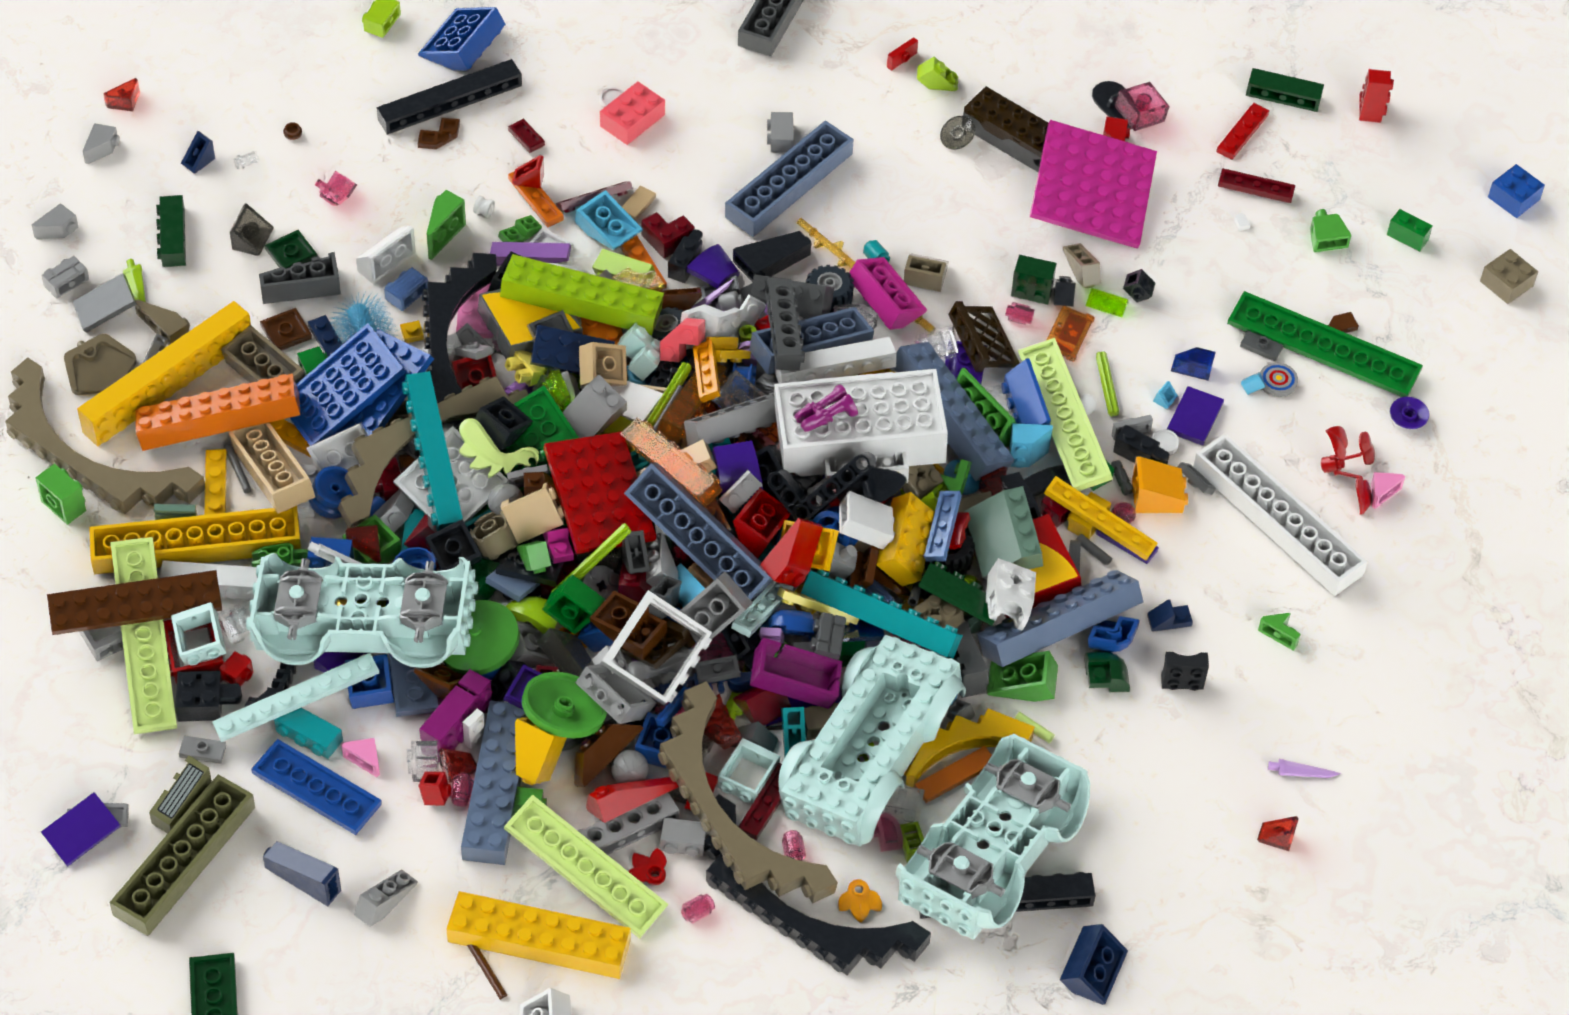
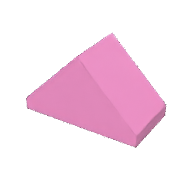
[1371,472,1405,509]
[341,738,380,777]

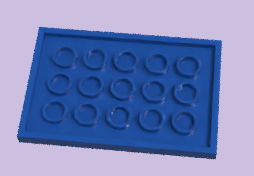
[290,323,407,446]
[334,329,434,436]

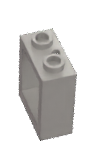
[79,626,123,661]

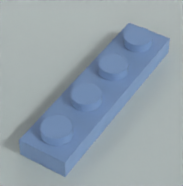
[924,491,962,561]

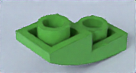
[498,215,542,242]

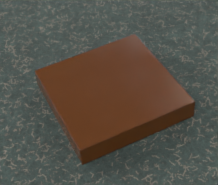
[260,308,312,351]

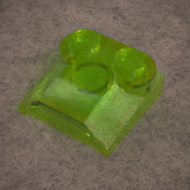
[542,369,571,412]

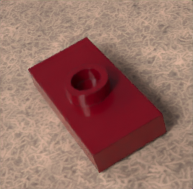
[508,118,545,153]

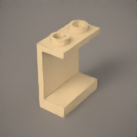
[501,483,565,544]

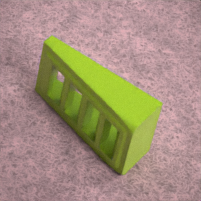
[897,821,924,863]

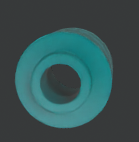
[863,240,890,262]

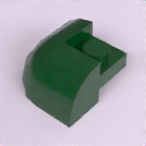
[1084,652,1130,692]

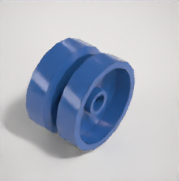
[309,466,354,519]

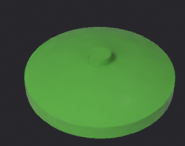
[443,600,520,675]
[522,672,607,738]

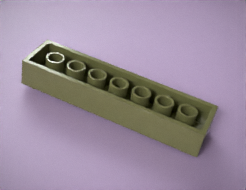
[109,774,255,936]

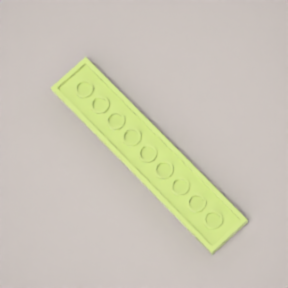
[1018,338,1113,491]
[110,537,177,734]

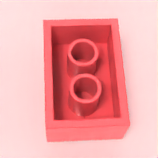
[600,81,665,145]

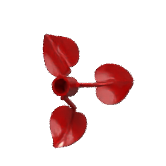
[1321,426,1375,515]

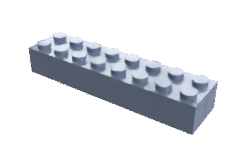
[725,120,854,237]
[893,342,1015,481]
[624,463,773,602]
[977,570,1144,667]
[461,701,527,865]

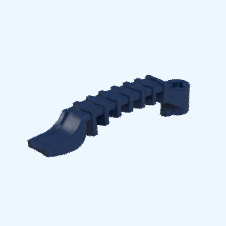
[622,671,754,726]

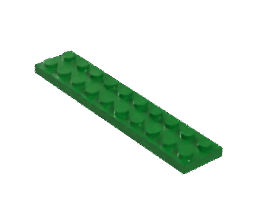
[1227,291,1423,397]

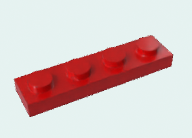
[1216,103,1270,160]

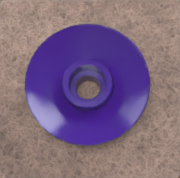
[1390,397,1429,429]

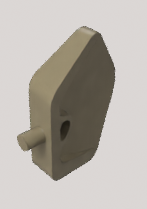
[64,334,137,395]

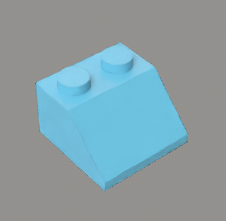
[1009,423,1053,468]

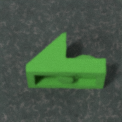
[940,459,972,499]
[1258,613,1301,651]

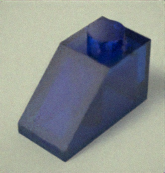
[1171,347,1216,381]

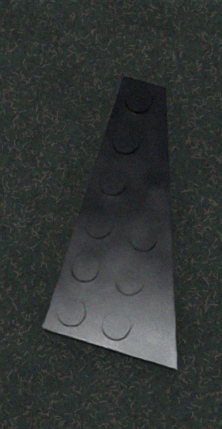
[496,525,573,587]

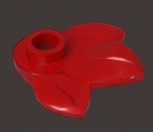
[628,848,667,885]

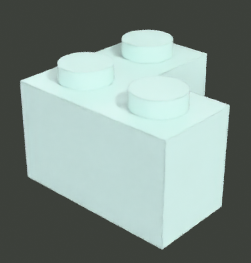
[618,323,660,381]

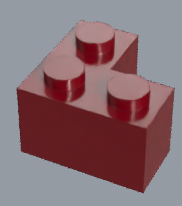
[641,212,695,259]

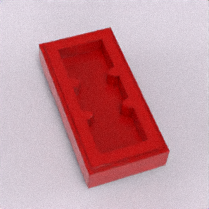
[887,37,918,71]

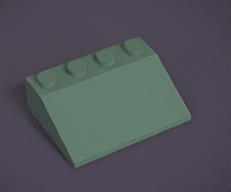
[965,486,1043,580]

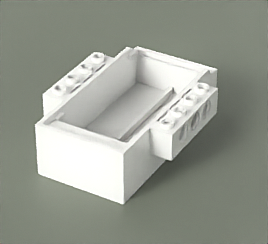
[774,369,948,490]

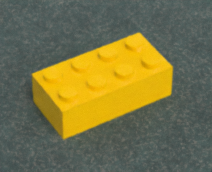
[876,492,935,587]

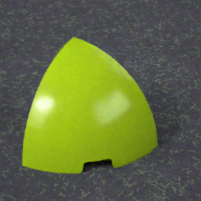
[505,596,557,634]

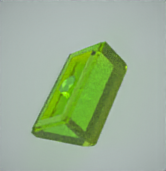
[1085,288,1129,318]

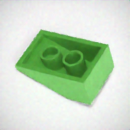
[426,190,466,260]
[987,651,1058,702]

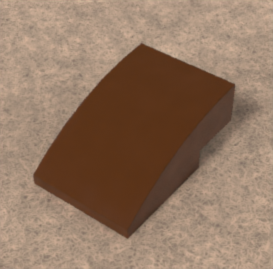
[590,591,667,660]

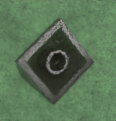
[230,203,274,256]

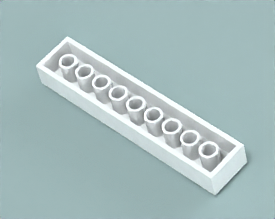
[1193,434,1368,596]

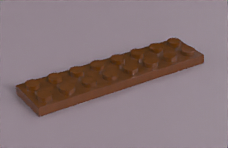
[47,570,222,635]

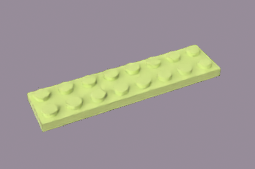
[504,795,668,939]

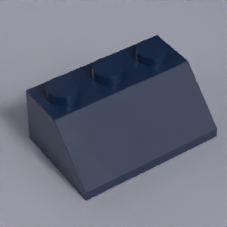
[1060,924,1128,1005]

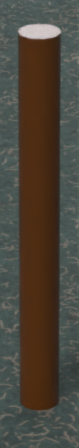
[467,945,507,999]

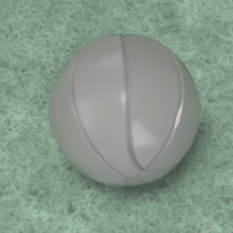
[488,483,524,515]
[611,750,649,784]

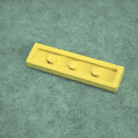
[777,587,859,626]

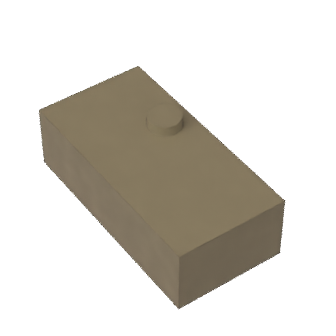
[221,325,305,384]

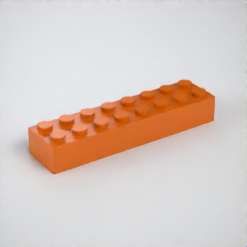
[136,373,300,451]

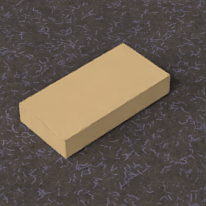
[622,185,656,221]

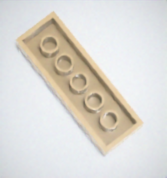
[228,423,315,513]

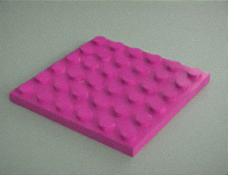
[1029,120,1157,249]

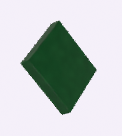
[265,230,318,269]

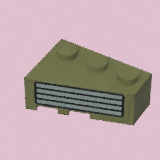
[149,755,212,834]

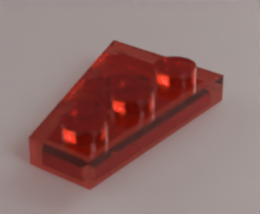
[704,694,741,750]

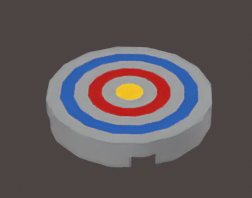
[1260,362,1298,397]

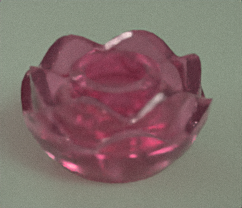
[1111,502,1136,524]

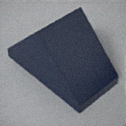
[181,131,215,173]

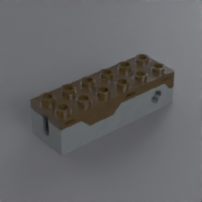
[962,86,1048,172]

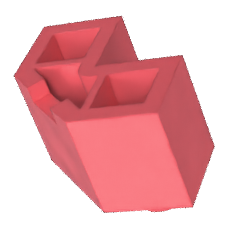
[660,318,705,362]

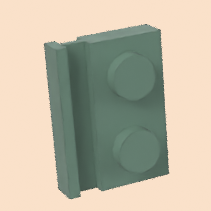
[153,504,198,520]

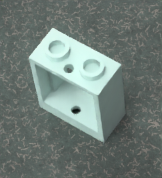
[171,602,226,666]
[717,738,780,804]

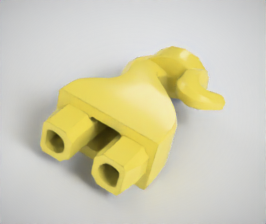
[505,350,547,387]

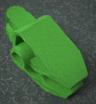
[252,542,308,567]

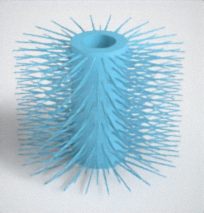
[330,291,399,346]

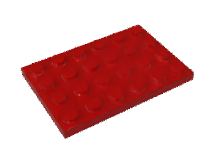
[543,431,657,554]

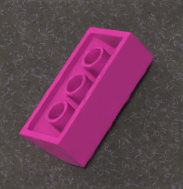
[849,257,927,330]

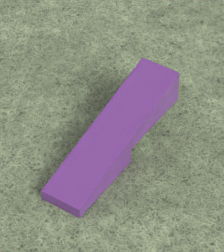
[490,242,571,266]

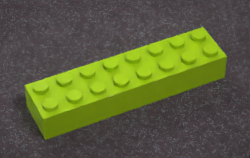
[500,254,664,336]

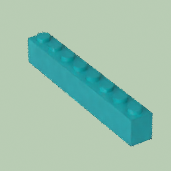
[402,371,463,531]
[801,569,963,658]

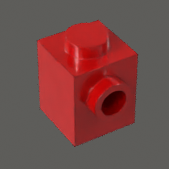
[219,651,254,687]
[418,771,452,806]

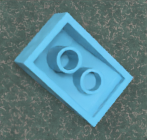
[575,190,643,251]

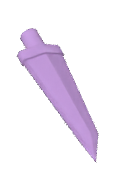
[691,279,734,309]
[1268,759,1342,778]

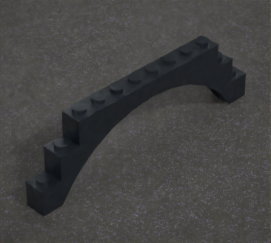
[422,253,497,431]
[704,794,931,976]

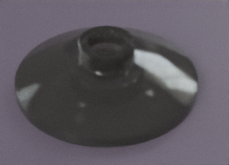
[940,116,975,150]

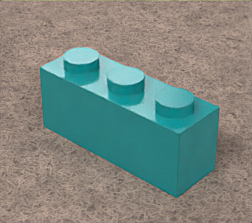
[274,707,343,759]

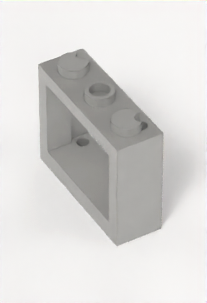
[575,664,656,724]

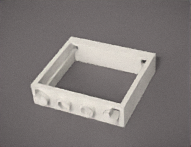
[600,590,712,706]

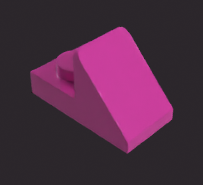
[543,528,574,564]

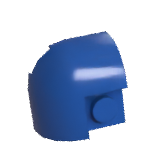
[761,609,814,637]
[1088,616,1140,653]

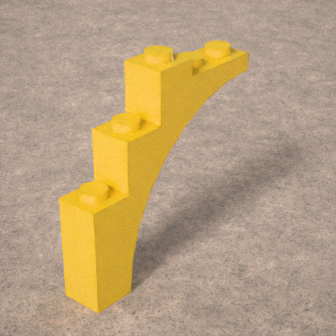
[904,708,1035,788]

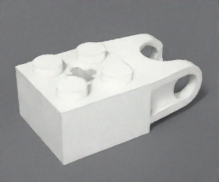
[985,558,1036,631]

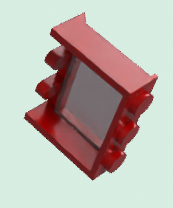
[163,619,224,684]

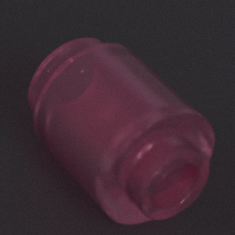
[1005,302,1035,325]
[450,773,474,806]
[782,830,806,861]
[681,894,715,923]

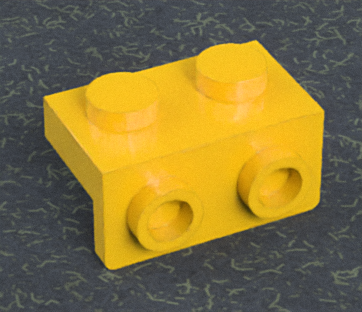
[706,337,751,363]

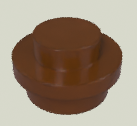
[283,122,302,140]

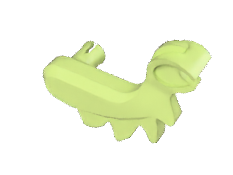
[459,418,539,478]

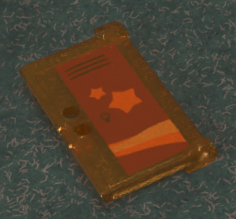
[1046,306,1095,362]

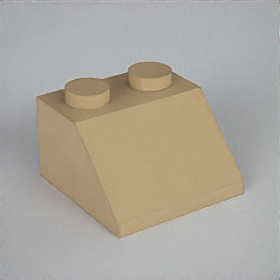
[579,342,627,386]

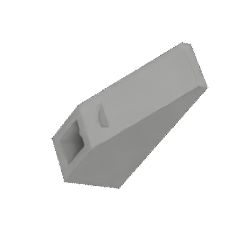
[354,869,418,927]

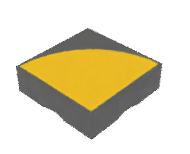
[478,289,583,359]

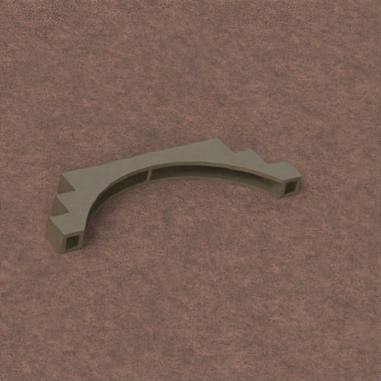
[5,357,205,514]
[338,376,529,529]
[658,681,838,903]

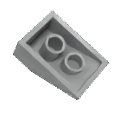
[562,375,627,438]
[680,572,753,642]

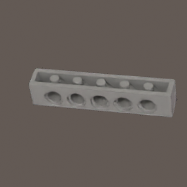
[577,792,679,855]

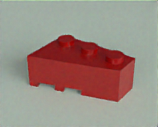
[1359,69,1394,123]

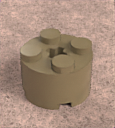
[470,511,518,560]

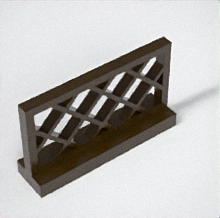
[948,301,1020,372]
[620,617,696,669]

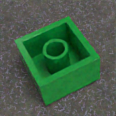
[542,574,605,634]

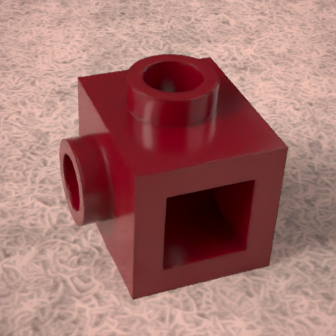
[1040,495,1071,528]

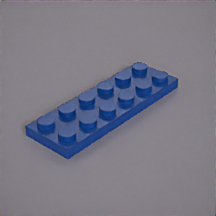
[251,739,382,835]

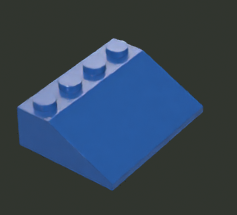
[418,7,506,71]

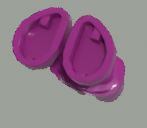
[794,384,858,432]

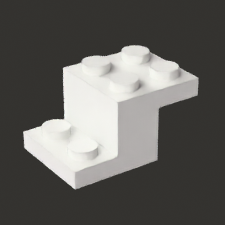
[680,304,741,350]

